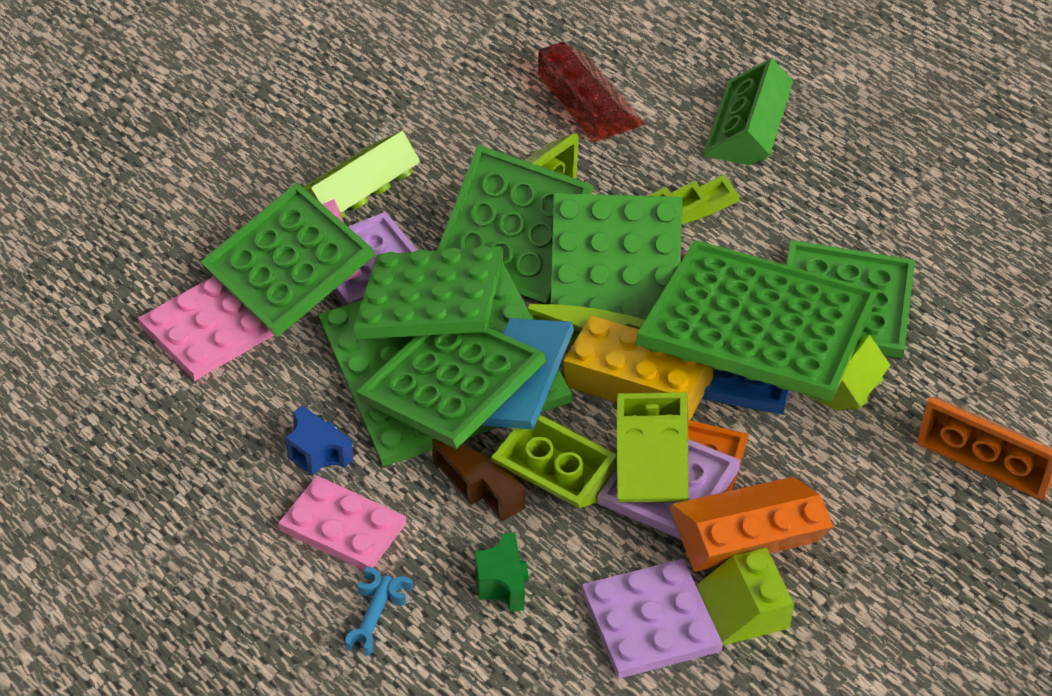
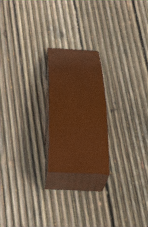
[432,438,526,521]

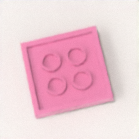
[138,277,274,381]

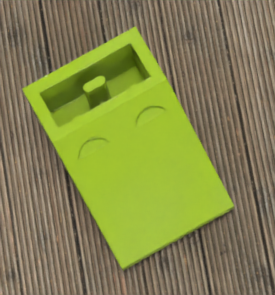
[617,392,689,502]

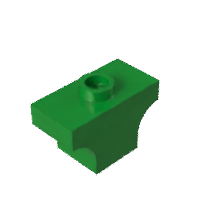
[475,532,528,612]

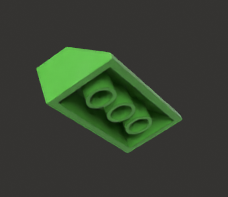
[703,58,793,165]

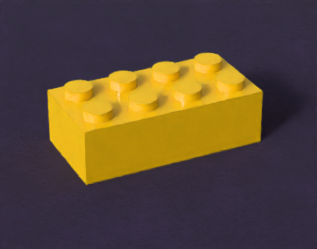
[563,315,713,420]

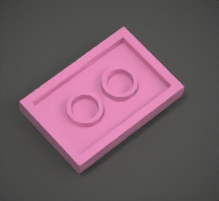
[278,476,406,571]

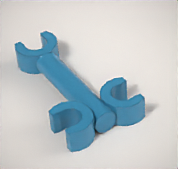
[345,567,413,656]

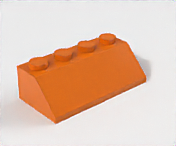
[916,397,1052,501]
[669,477,834,572]

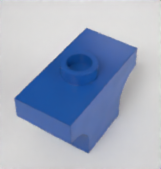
[286,406,353,476]

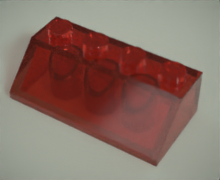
[538,41,644,143]

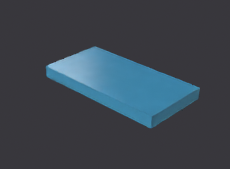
[482,318,574,429]

